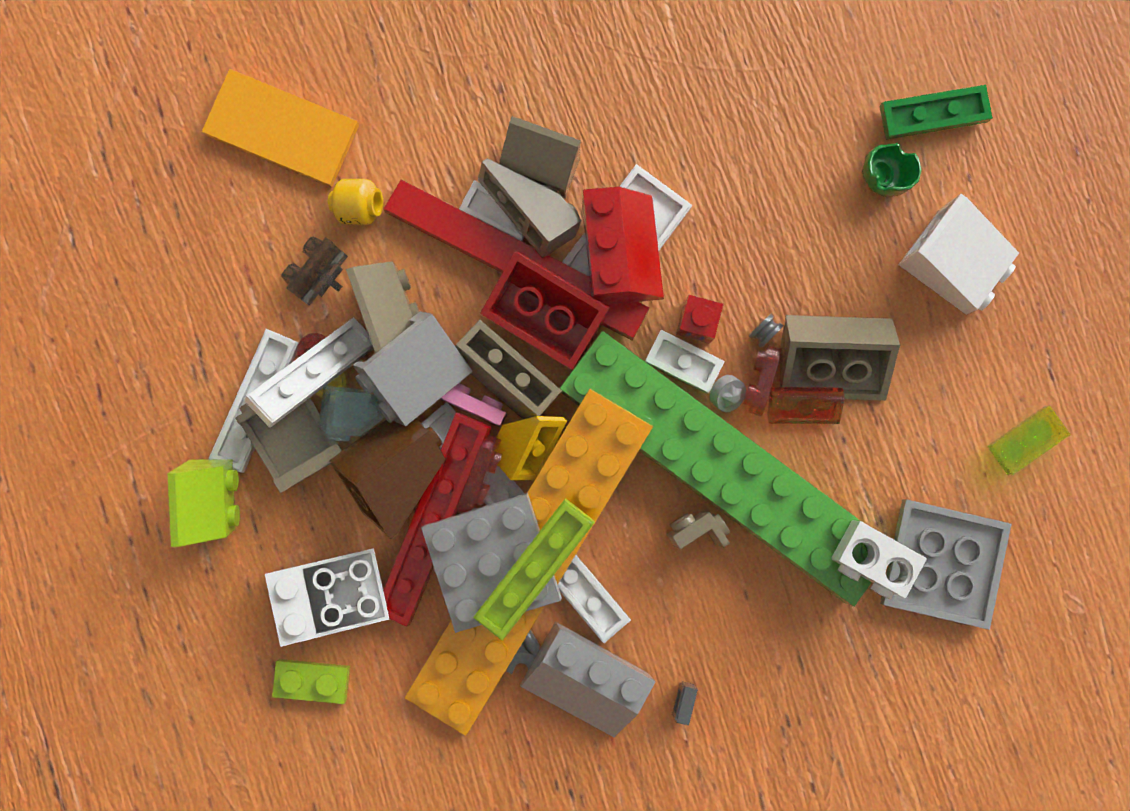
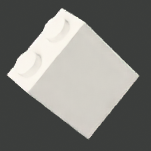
[899,194,1019,315]

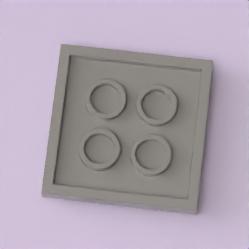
[421,493,562,633]
[880,499,1011,630]

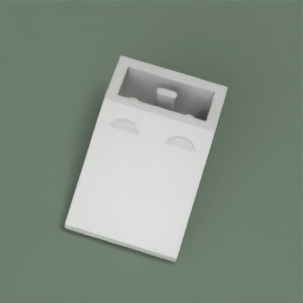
[265,548,389,647]

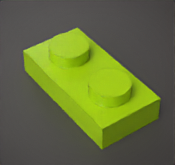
[272,659,350,704]

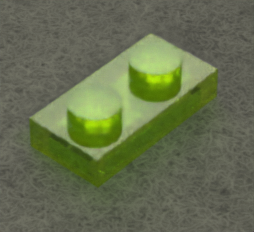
[987,405,1071,475]

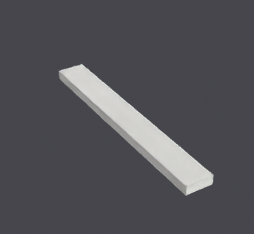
[422,402,631,643]

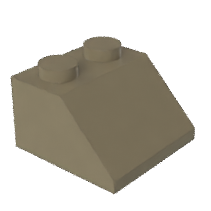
[499,116,581,199]

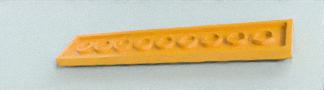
[405,388,653,736]

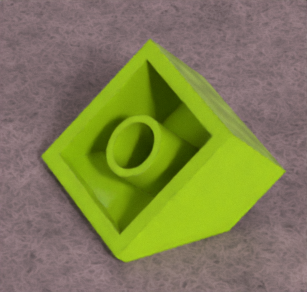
[167,459,240,547]

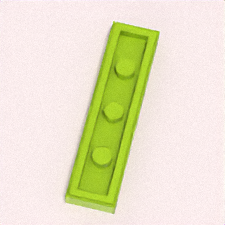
[473,498,595,641]

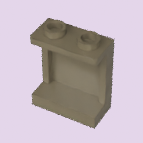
[235,398,342,493]

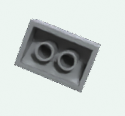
[520,622,656,737]

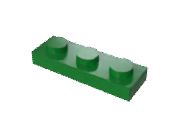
[879,85,993,140]

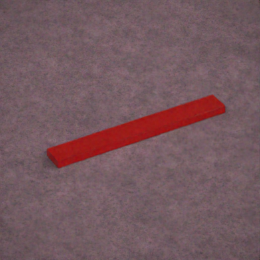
[384,179,650,341]

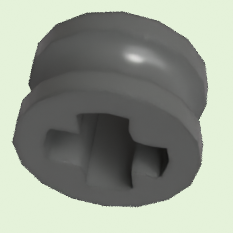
[749,313,784,348]

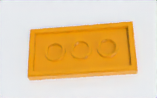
[201,69,359,187]

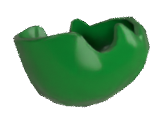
[862,143,922,196]

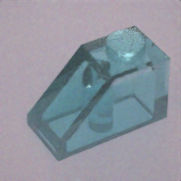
[319,386,384,441]

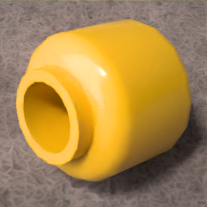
[328,179,383,225]

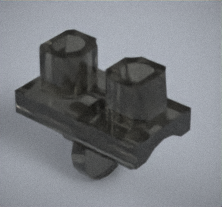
[281,237,348,306]

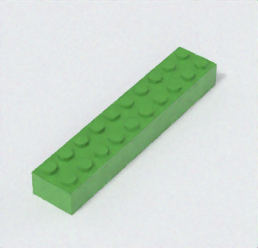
[560,331,872,607]

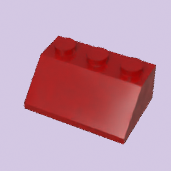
[582,186,664,305]
[480,251,610,370]

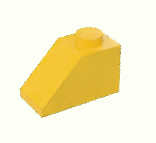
[489,416,567,480]

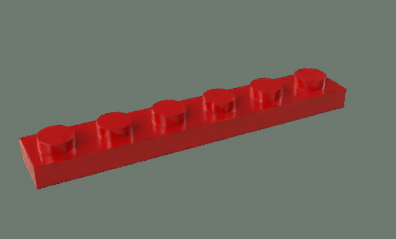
[383,413,492,627]

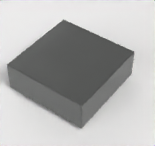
[672,681,698,726]

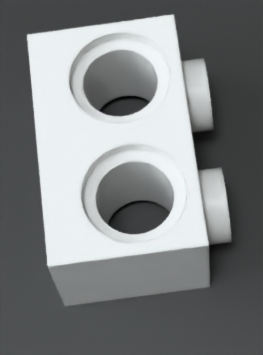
[831,520,927,600]

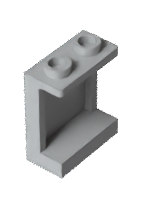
[353,311,473,426]

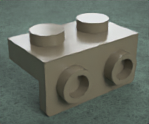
[666,511,730,549]

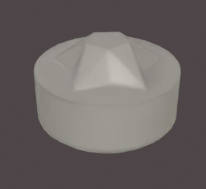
[710,375,746,412]

